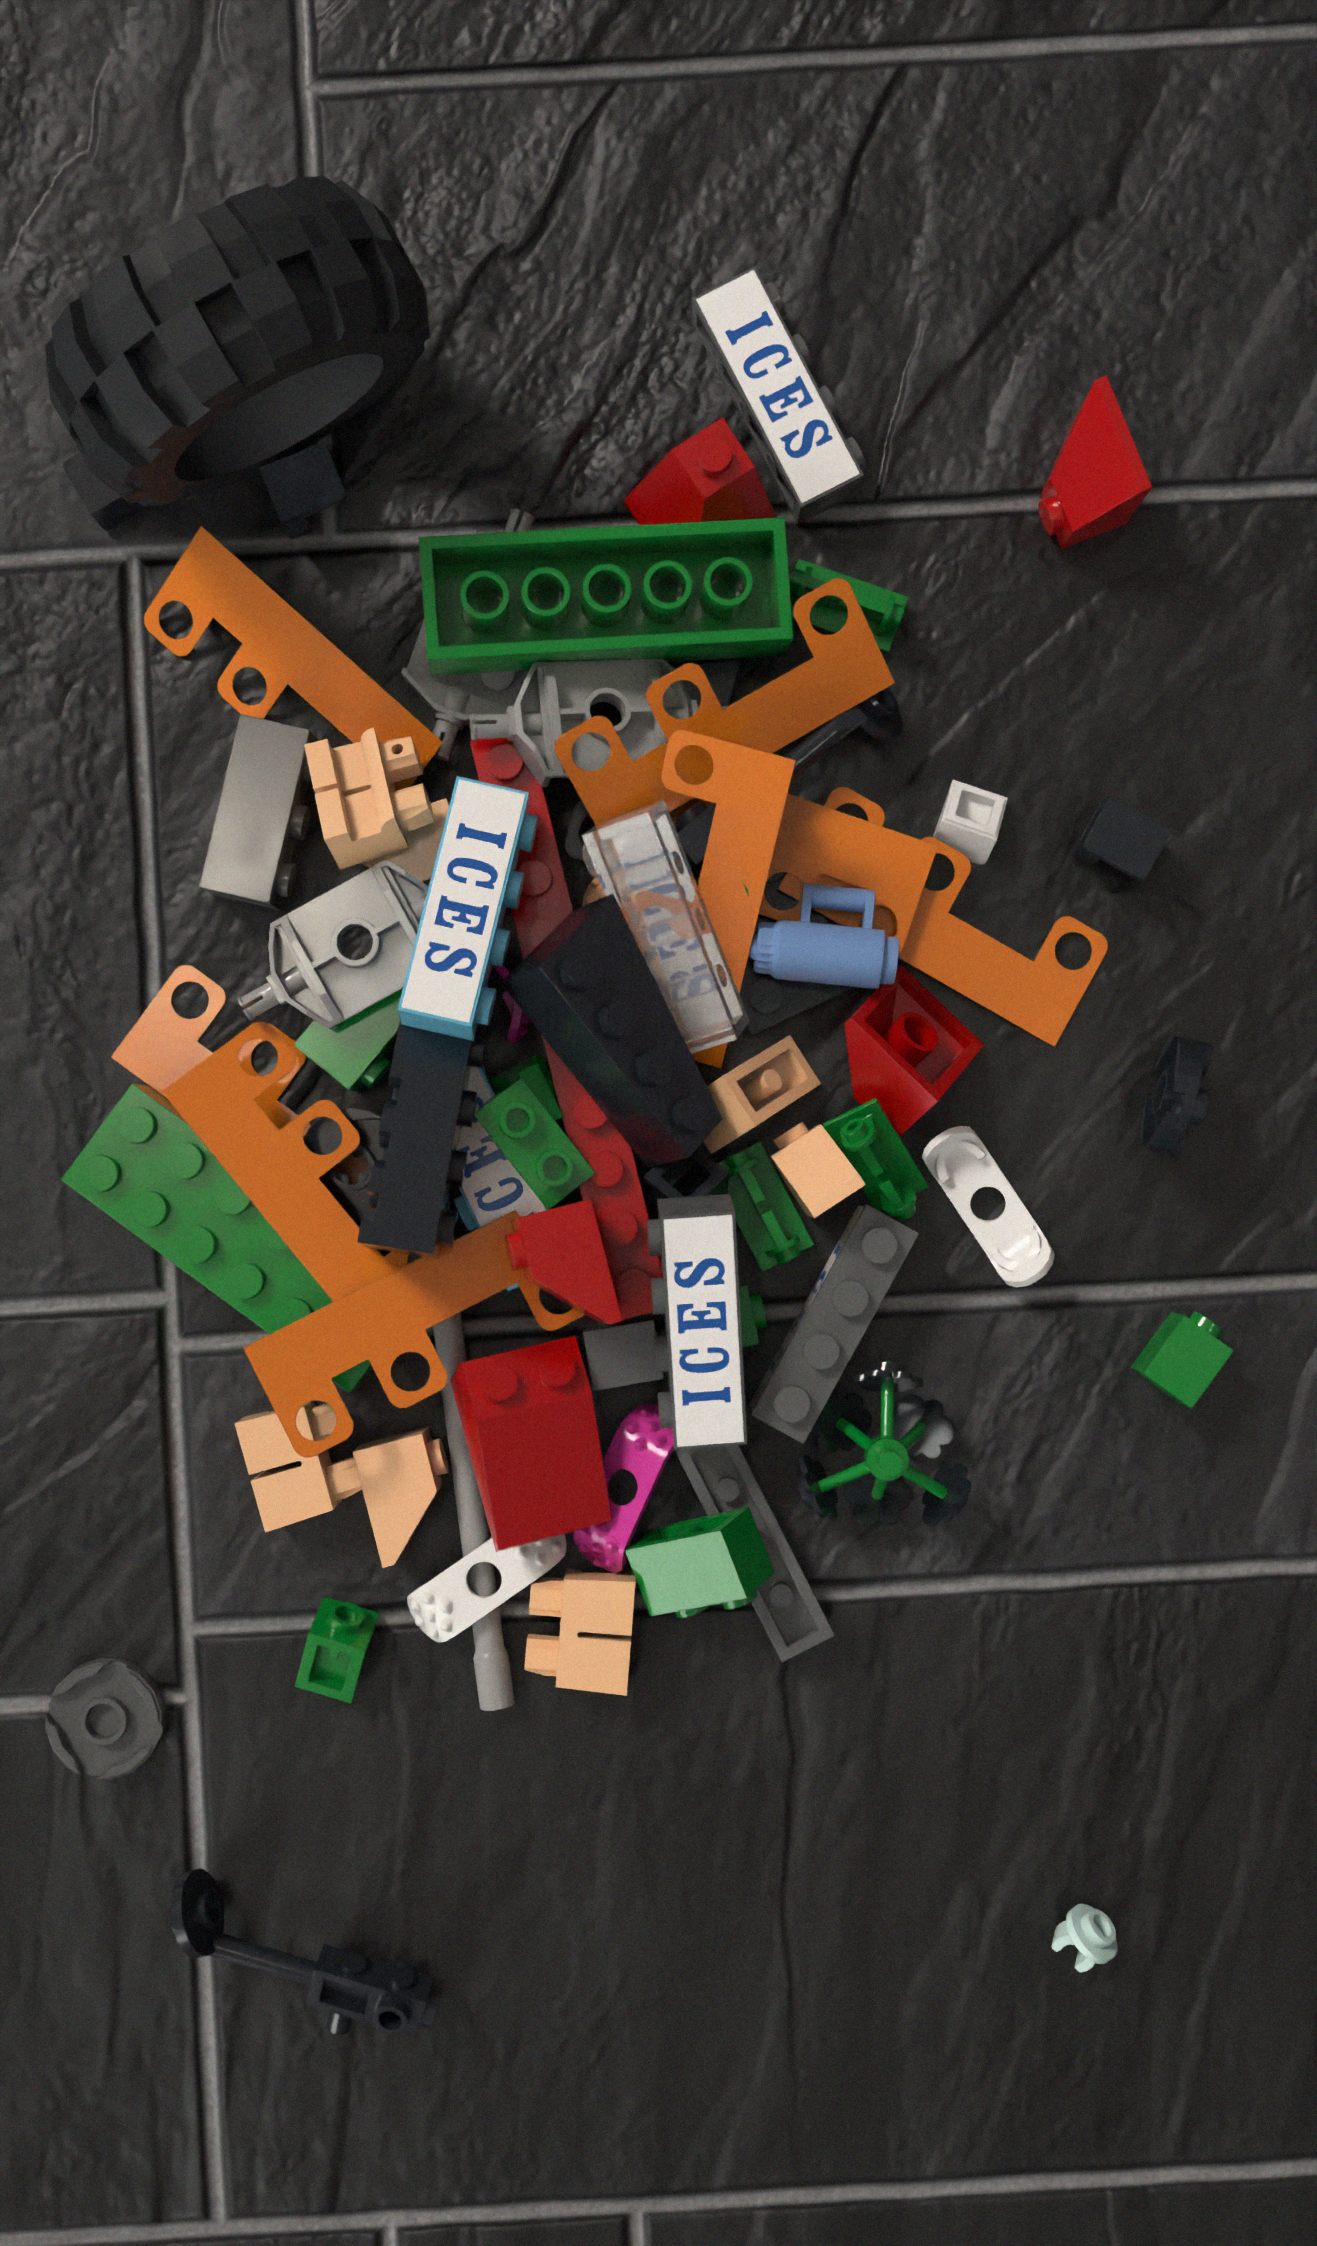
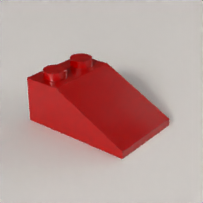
[450,1336,612,1552]

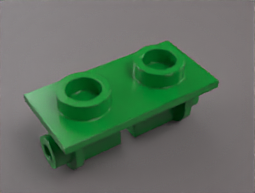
[789,559,908,653]
[473,1077,595,1210]
[823,1098,929,1221]
[717,1141,814,1272]

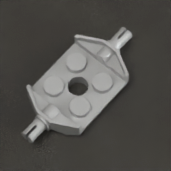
[401,509,535,761]
[470,658,730,787]
[237,859,429,1030]

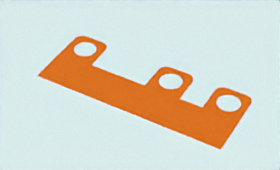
[144,526,443,791]
[554,578,895,847]
[629,730,796,1069]
[778,787,1108,1047]
[595,794,938,955]
[111,965,369,1228]
[162,1022,443,1302]
[243,1210,585,1458]

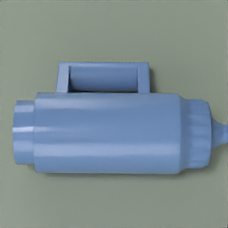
[749,883,899,989]

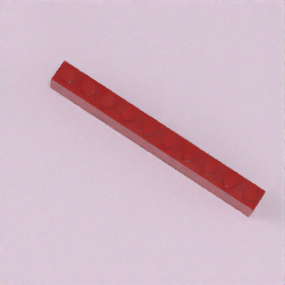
[470,738,662,1320]

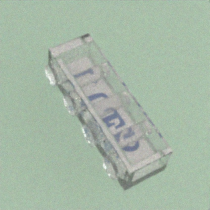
[582,799,750,1054]

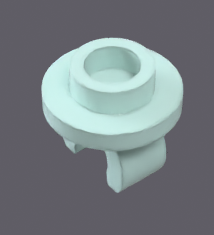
[1051,1904,1117,1972]

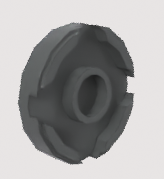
[45,1658,166,1779]

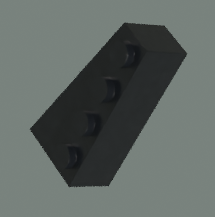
[500,893,723,1168]
[357,1021,487,1259]

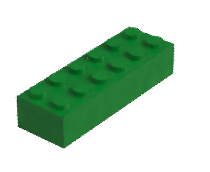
[419,517,793,676]
[61,1083,373,1393]

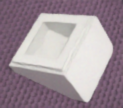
[933,780,1008,865]

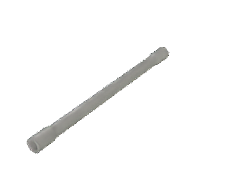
[433,1204,515,1711]

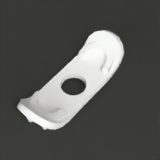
[922,1126,1055,1288]
[407,1534,567,1643]

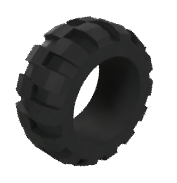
[45,176,430,506]

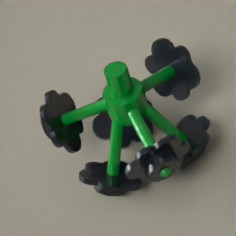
[797,1361,971,1527]

